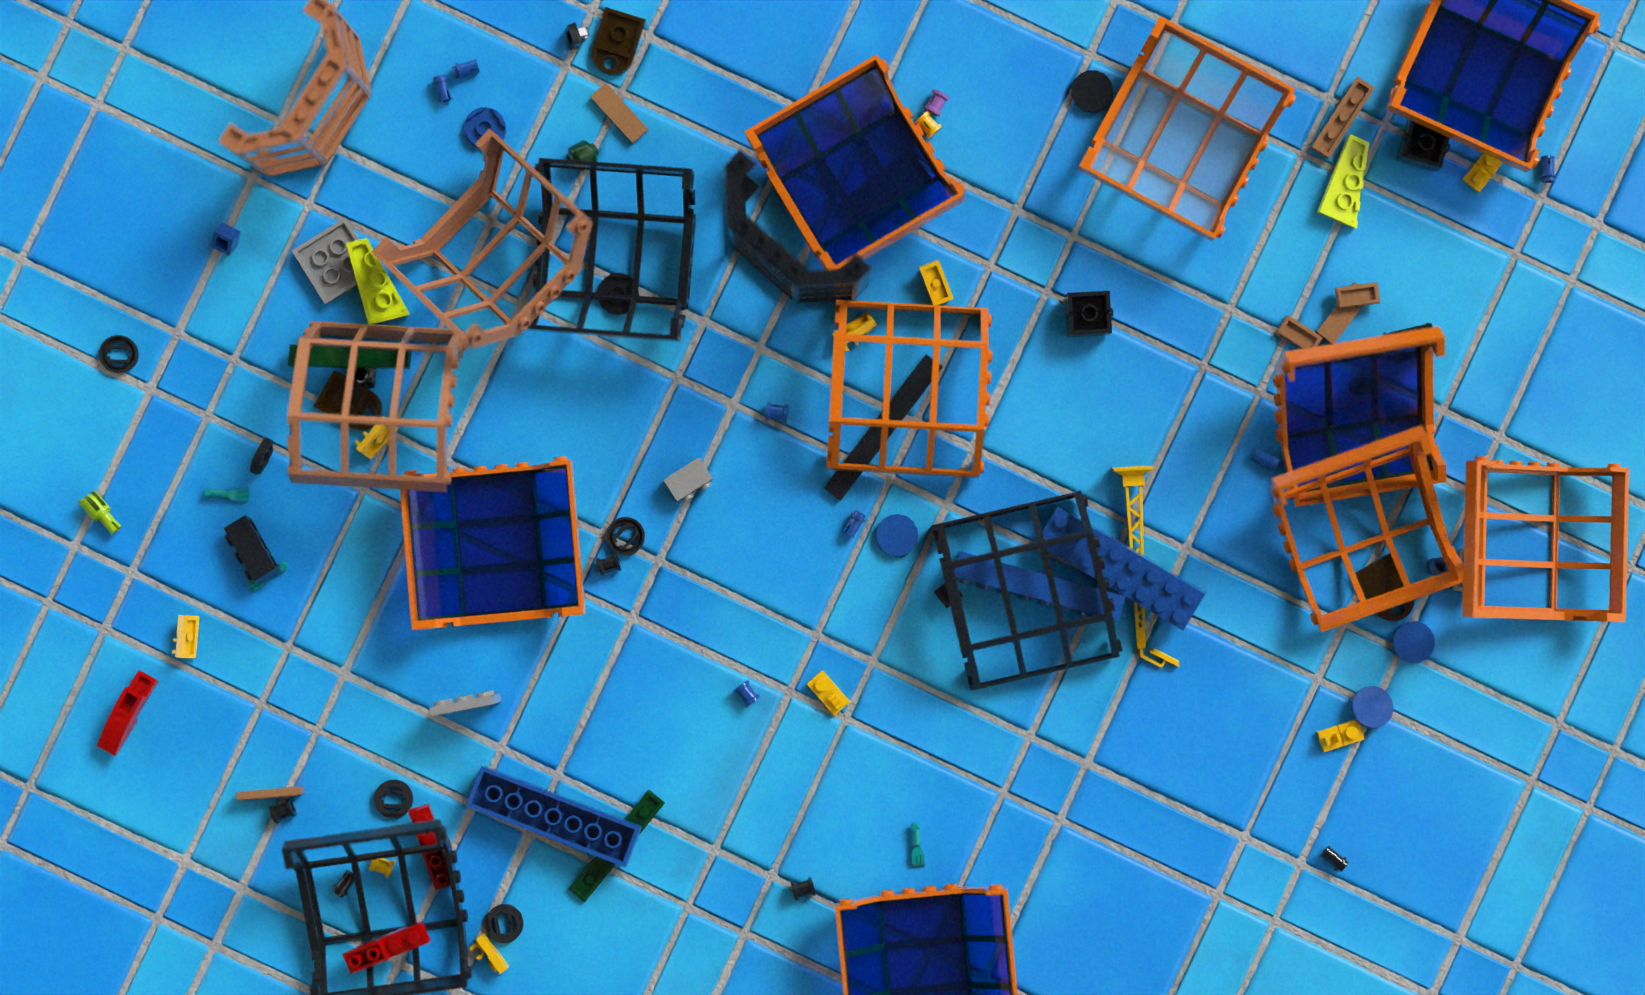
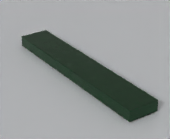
[288,345,412,369]
[569,790,666,902]

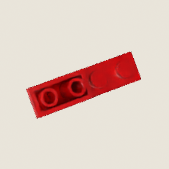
[97,670,159,756]
[409,804,451,891]
[342,921,431,974]

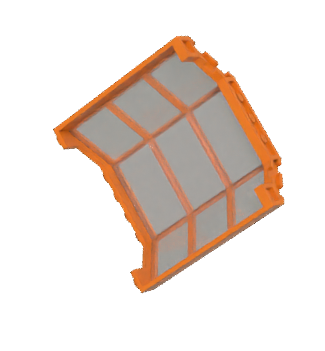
[1077,16,1296,241]

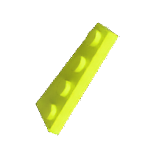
[1317,134,1369,229]
[346,238,410,325]

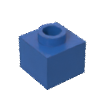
[211,223,241,256]

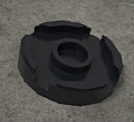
[1071,70,1113,113]
[597,273,640,315]

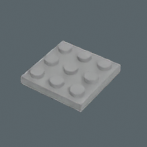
[292,217,359,305]
[429,690,501,716]

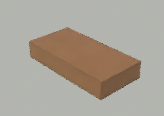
[1334,282,1381,309]
[1276,315,1323,349]

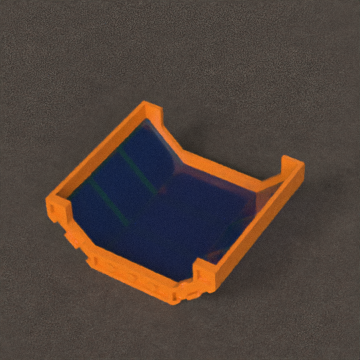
[1386,0,1601,173]
[744,54,966,270]
[1273,326,1446,507]
[400,456,586,630]
[835,884,1018,995]

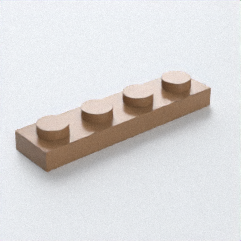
[1310,76,1375,159]

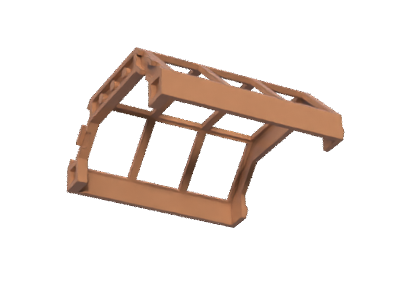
[218,0,372,177]
[372,128,592,349]
[287,321,468,492]

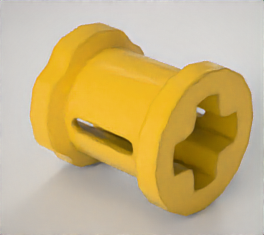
[915,111,942,139]
[368,858,396,878]

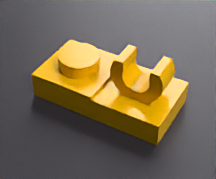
[1462,153,1503,193]
[918,259,954,305]
[832,312,877,352]
[355,416,399,460]
[172,615,200,658]
[807,670,850,716]
[1317,719,1365,752]
[469,933,509,974]

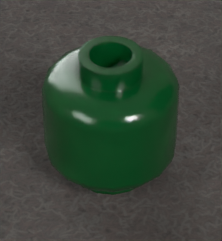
[566,140,599,171]

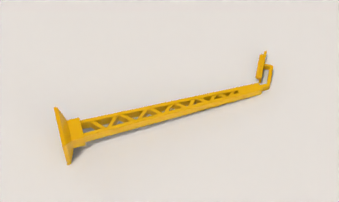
[1111,465,1180,668]

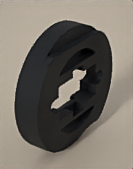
[99,335,139,373]
[250,438,274,475]
[606,517,645,555]
[374,780,413,818]
[485,904,524,943]

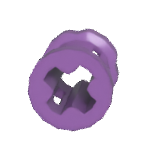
[924,89,950,117]

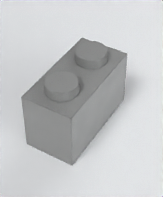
[664,457,713,503]

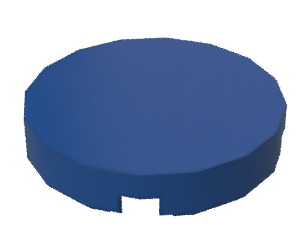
[464,107,506,148]
[876,514,918,556]
[1392,621,1435,663]
[1350,686,1394,729]

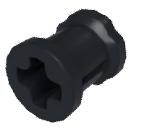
[596,553,622,577]
[269,799,297,824]
[791,877,816,901]

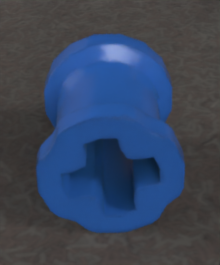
[765,402,789,423]
[1426,557,1448,576]
[733,680,761,707]

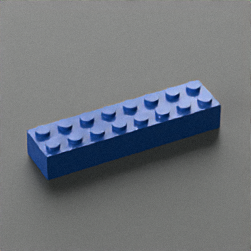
[1037,505,1206,630]
[954,551,1126,623]
[466,766,643,867]

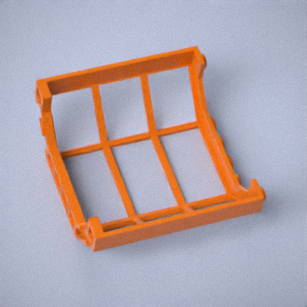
[826,300,992,478]
[1271,425,1463,632]
[1462,456,1629,622]

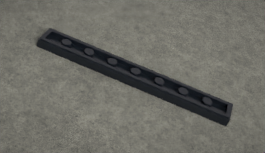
[824,354,943,501]

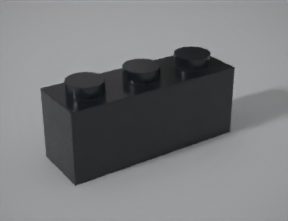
[224,515,281,585]

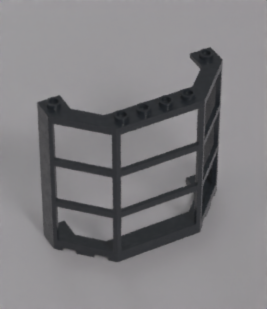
[725,149,872,304]
[526,158,696,342]
[932,491,1122,691]
[282,820,472,995]

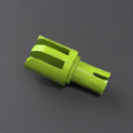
[78,490,122,535]

